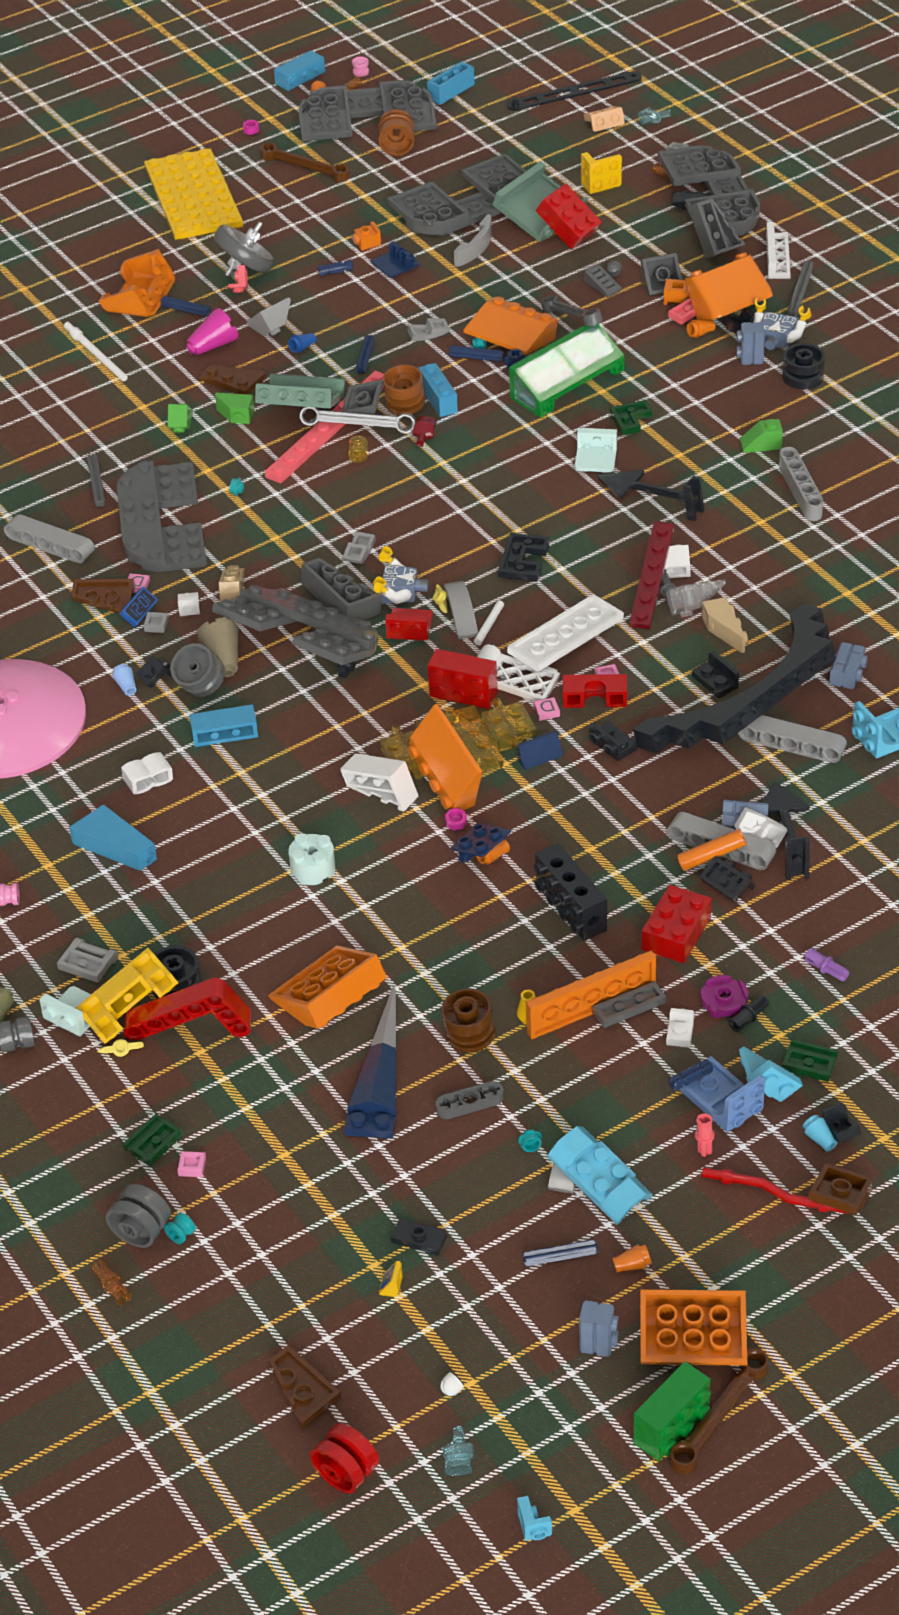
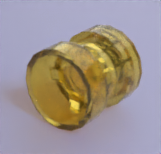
[348,435,368,463]

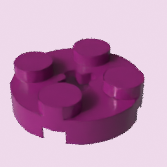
[700,975,748,1018]

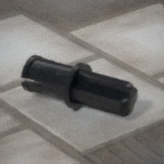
[728,995,769,1032]

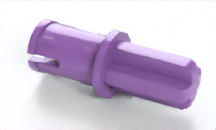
[804,948,849,981]

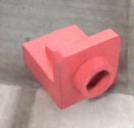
[228,265,248,293]

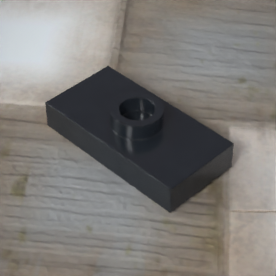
[391,1218,447,1256]

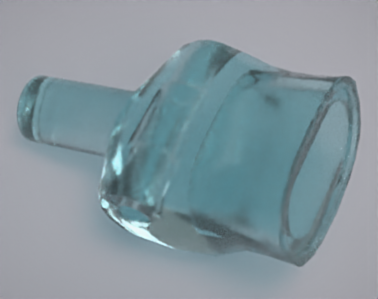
[638,107,671,125]
[443,1426,474,1476]

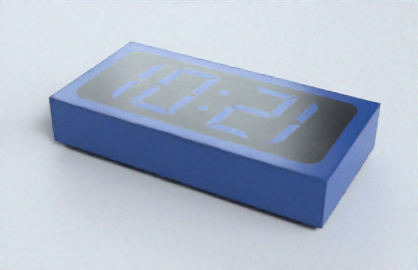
[119,587,158,628]

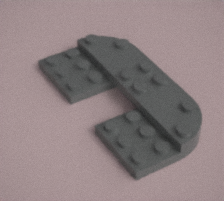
[299,80,437,141]
[658,146,760,236]
[387,153,526,236]
[117,461,207,572]
[212,585,379,665]

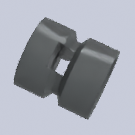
[0,1016,35,1053]

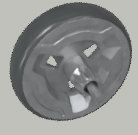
[214,221,274,276]

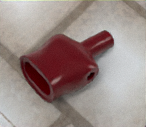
[412,416,436,447]

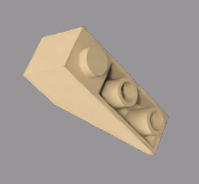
[219,565,244,602]
[702,597,748,653]

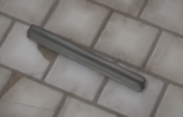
[787,261,813,317]

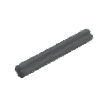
[87,454,106,508]

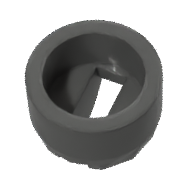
[607,261,622,277]

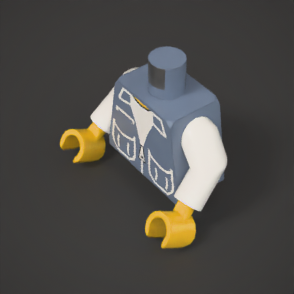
[754,298,811,350]
[373,546,429,604]

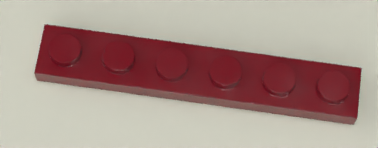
[629,521,674,630]

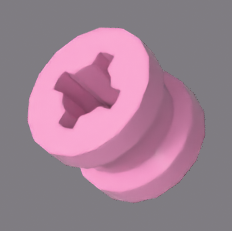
[352,57,369,77]
[0,883,20,906]

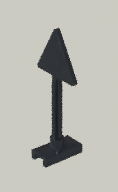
[598,470,705,521]
[761,783,810,880]

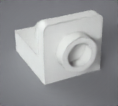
[178,592,200,616]
[666,1008,694,1048]

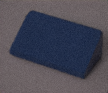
[517,731,563,769]

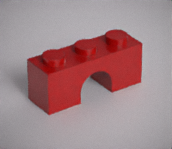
[563,674,627,708]

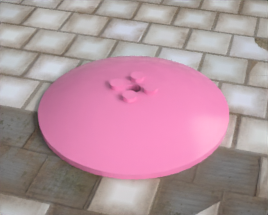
[0,659,86,778]

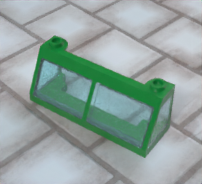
[509,324,624,418]

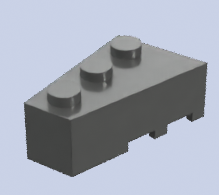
[688,198,745,259]

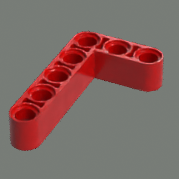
[124,978,252,1040]

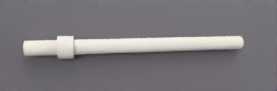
[64,322,128,381]

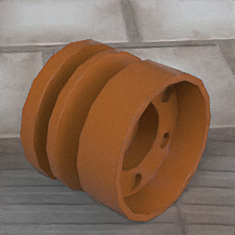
[378,109,414,156]
[383,364,425,415]

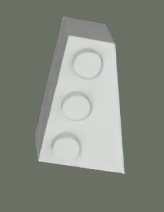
[340,754,418,812]

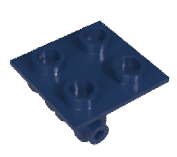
[370,242,420,278]
[450,823,511,862]

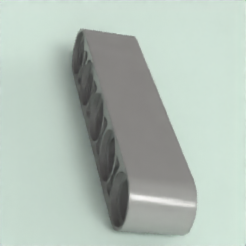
[779,447,823,521]
[4,514,95,563]
[739,715,847,763]
[667,812,776,870]

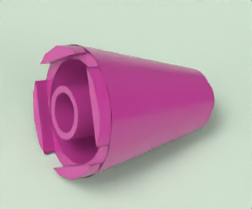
[186,308,239,355]

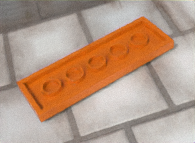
[526,951,656,1040]

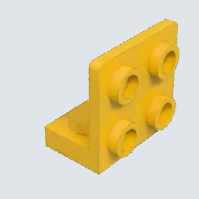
[581,152,622,194]

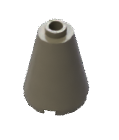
[197,618,238,677]

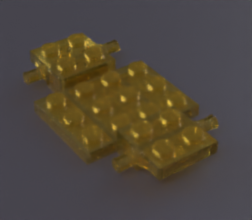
[379,698,537,780]

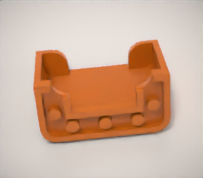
[99,249,175,317]
[685,252,773,320]

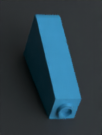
[69,804,157,871]

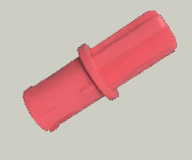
[695,1113,715,1157]

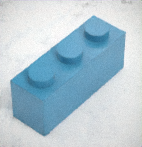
[274,51,325,91]
[427,61,475,105]
[418,363,458,417]
[189,704,258,747]

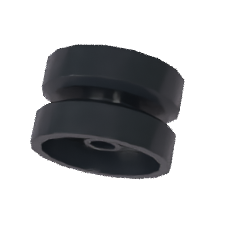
[782,343,825,390]
[152,945,202,999]

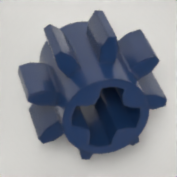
[504,349,526,370]

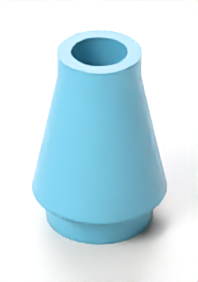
[802,1115,837,1152]

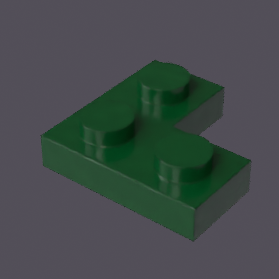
[610,400,653,436]

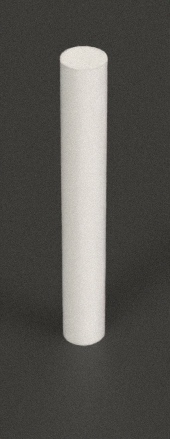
[474,601,504,646]

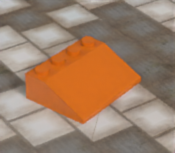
[463,297,558,355]
[407,704,482,811]
[268,945,387,1029]
[640,1290,747,1366]

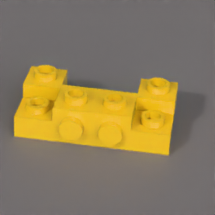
[75,948,178,1044]

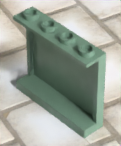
[493,161,588,242]
[255,373,345,409]

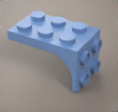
[679,1056,765,1132]

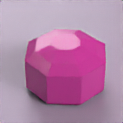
[243,120,259,135]
[445,808,467,831]

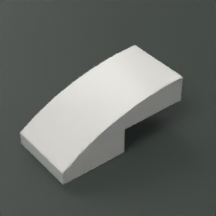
[734,807,788,848]

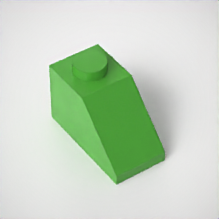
[215,393,254,424]
[168,404,193,433]
[740,419,783,453]

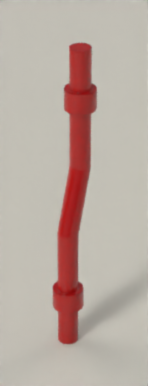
[702,1167,849,1214]

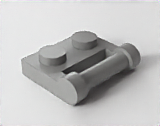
[57,938,119,983]

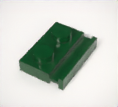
[782,1039,838,1082]
[123,1113,183,1167]

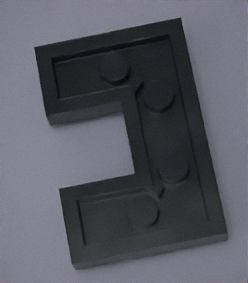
[498,533,550,582]

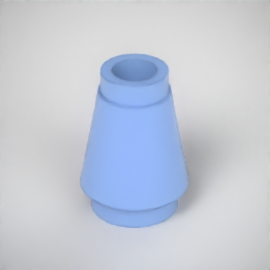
[113,664,137,695]

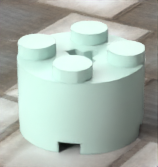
[289,833,335,885]

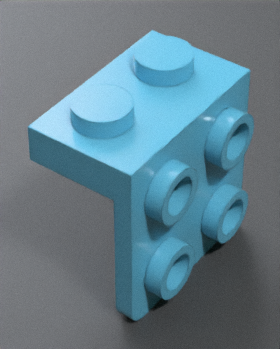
[739,1046,803,1102]

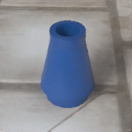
[288,333,316,353]

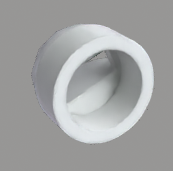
[440,1372,464,1396]

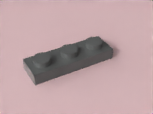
[593,981,666,1028]

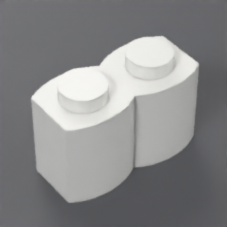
[121,752,173,794]

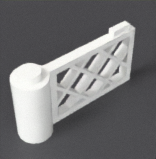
[477,644,560,701]

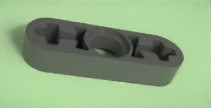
[436,1081,504,1119]

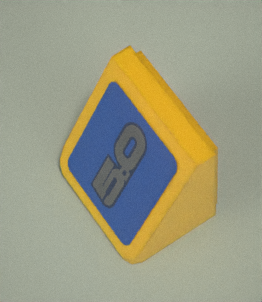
[379,1261,403,1297]

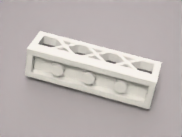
[766,222,790,279]

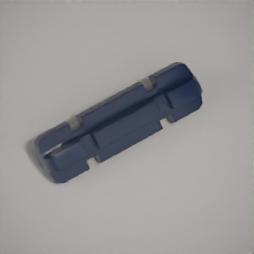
[318,260,353,276]
[669,1059,713,1091]

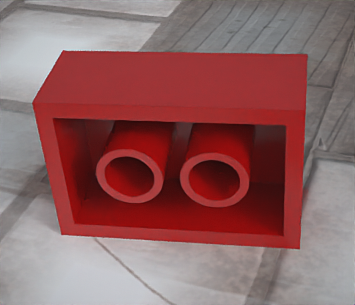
[535,183,602,250]
[428,649,498,709]
[641,885,712,963]

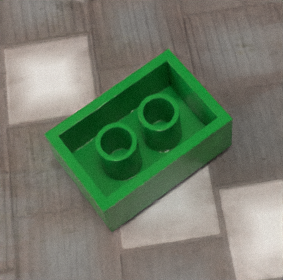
[634,1361,711,1462]

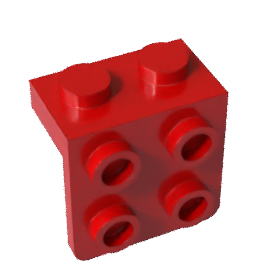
[385,608,433,641]

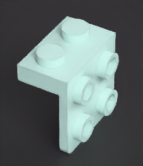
[575,428,617,473]
[39,986,91,1036]

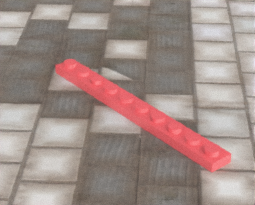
[265,371,384,484]

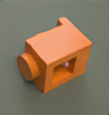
[352,221,381,251]
[664,279,690,305]

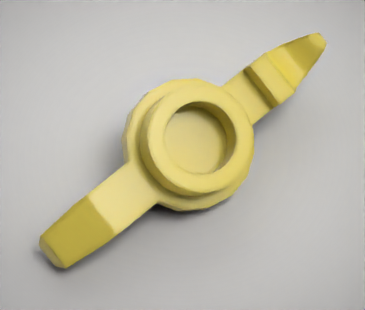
[433,584,448,613]
[97,1039,144,1057]

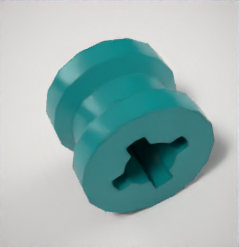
[164,1212,196,1245]

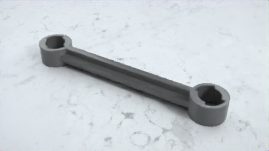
[541,295,603,326]

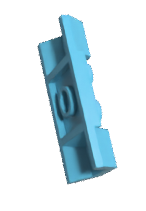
[547,1126,653,1225]

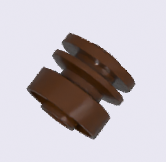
[441,989,496,1053]

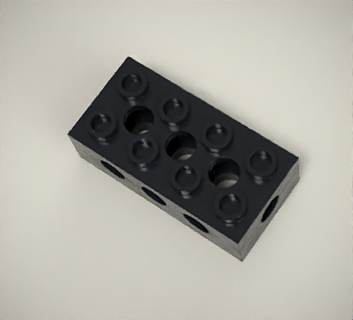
[534,843,607,941]

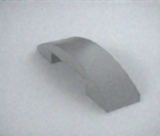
[454,215,492,267]
[443,581,478,639]

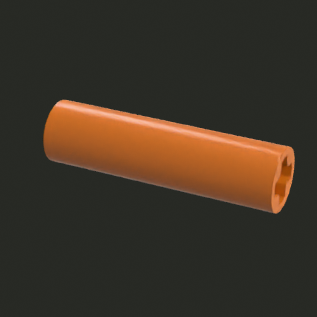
[677,828,747,871]

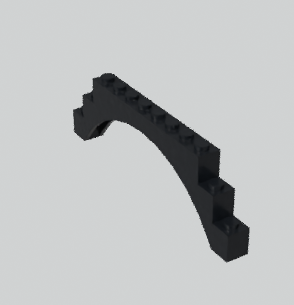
[633,604,836,753]

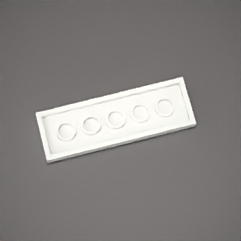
[507,594,624,672]

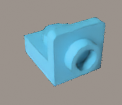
[517,1496,552,1541]

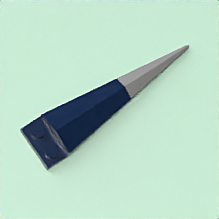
[344,987,396,1139]

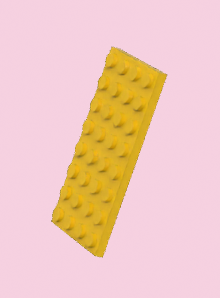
[144,148,243,240]

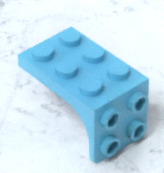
[852,701,899,759]

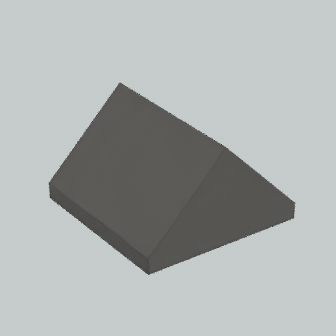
[641,253,682,296]
[342,379,383,426]

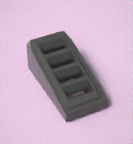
[584,264,622,298]

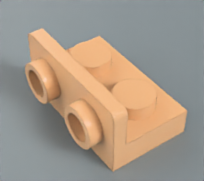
[584,106,625,132]

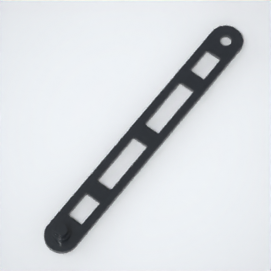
[507,71,642,111]

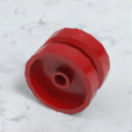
[309,1423,379,1494]

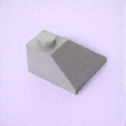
[246,297,291,336]

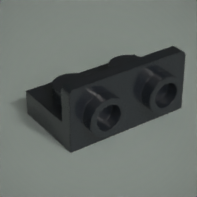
[692,651,740,698]
[589,721,638,761]
[699,856,755,903]

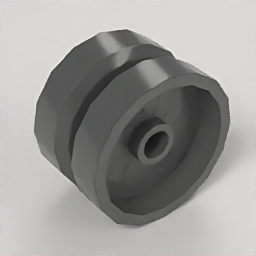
[170,643,225,697]
[105,1184,171,1248]

